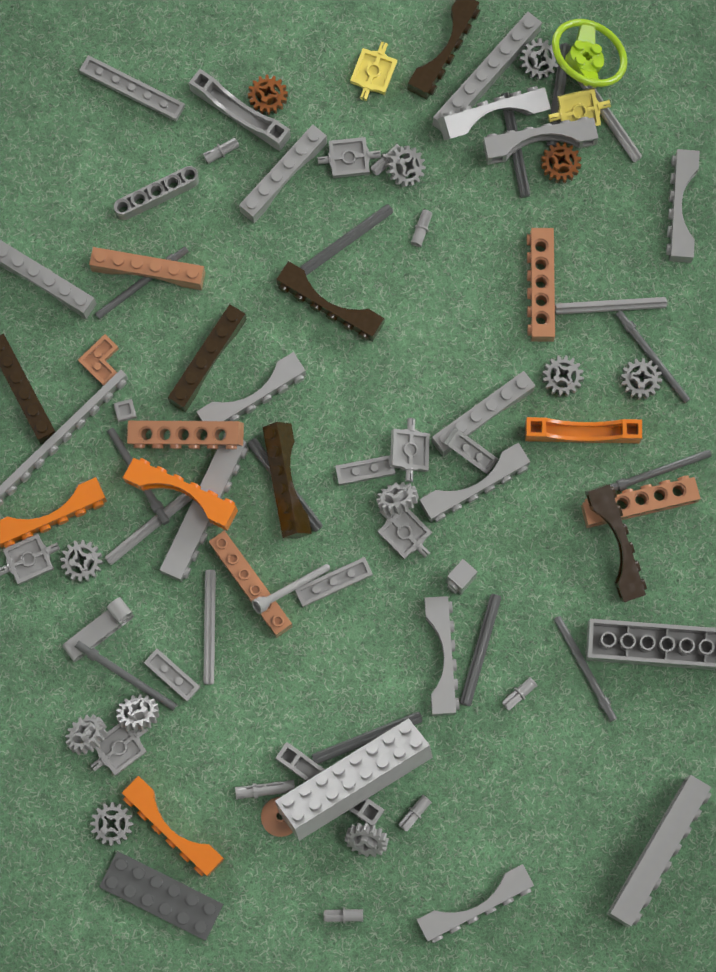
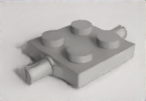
[317,137,381,178]
[390,418,430,483]
[378,508,432,560]
[0,534,60,585]
[90,723,149,776]

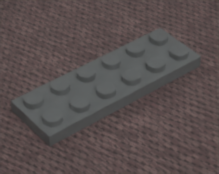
[99,851,224,941]

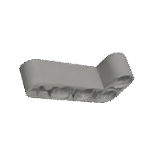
[62,597,134,662]

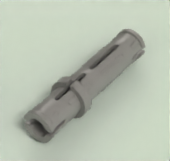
[235,780,295,800]

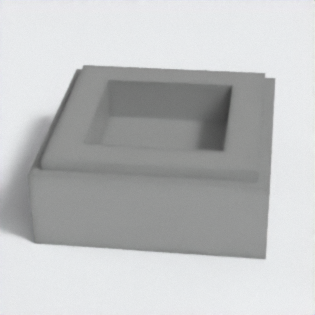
[113,399,137,423]

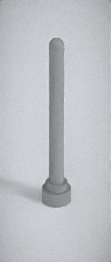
[252,564,330,614]

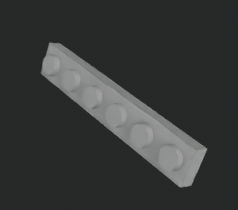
[79,55,185,122]

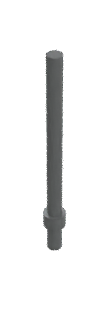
[95,246,189,319]
[616,310,690,404]
[107,428,170,525]
[610,450,712,491]
[554,616,617,722]
[75,641,177,711]

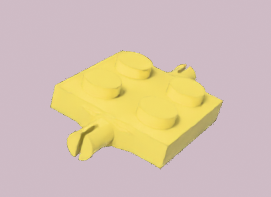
[350,42,397,101]
[548,88,611,126]

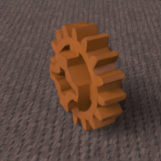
[248,75,288,115]
[541,142,581,183]

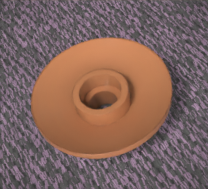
[261,797,293,837]

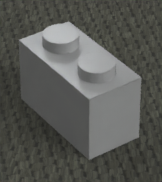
[446,559,478,595]

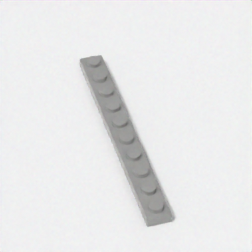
[0,370,128,506]

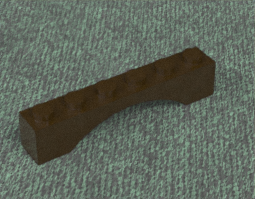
[408,0,481,100]
[276,261,385,342]
[168,304,247,413]
[0,333,56,444]
[262,422,312,539]
[585,484,647,602]

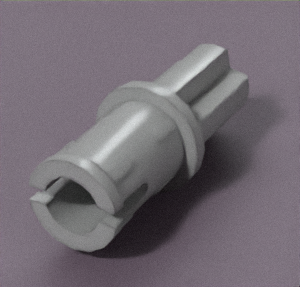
[203,138,239,164]
[370,144,401,176]
[410,210,432,247]
[502,677,538,710]
[399,795,432,831]
[324,908,363,924]

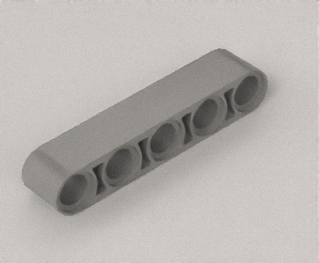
[114,166,199,220]

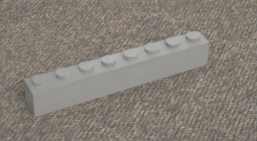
[432,12,542,131]
[160,433,249,582]

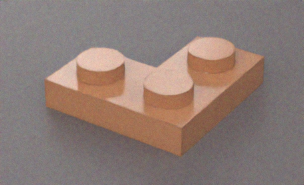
[78,334,119,386]

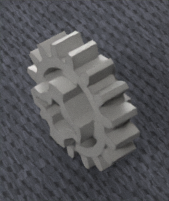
[519,38,559,79]
[385,146,426,187]
[542,355,584,397]
[620,358,662,400]
[376,482,419,515]
[60,540,103,583]
[116,694,159,733]
[65,714,107,755]
[90,802,134,846]
[345,823,389,857]

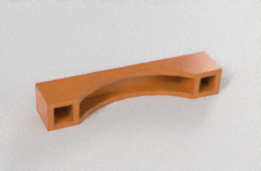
[525,417,642,444]
[123,458,238,531]
[0,477,107,548]
[122,776,224,876]

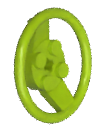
[552,19,627,88]

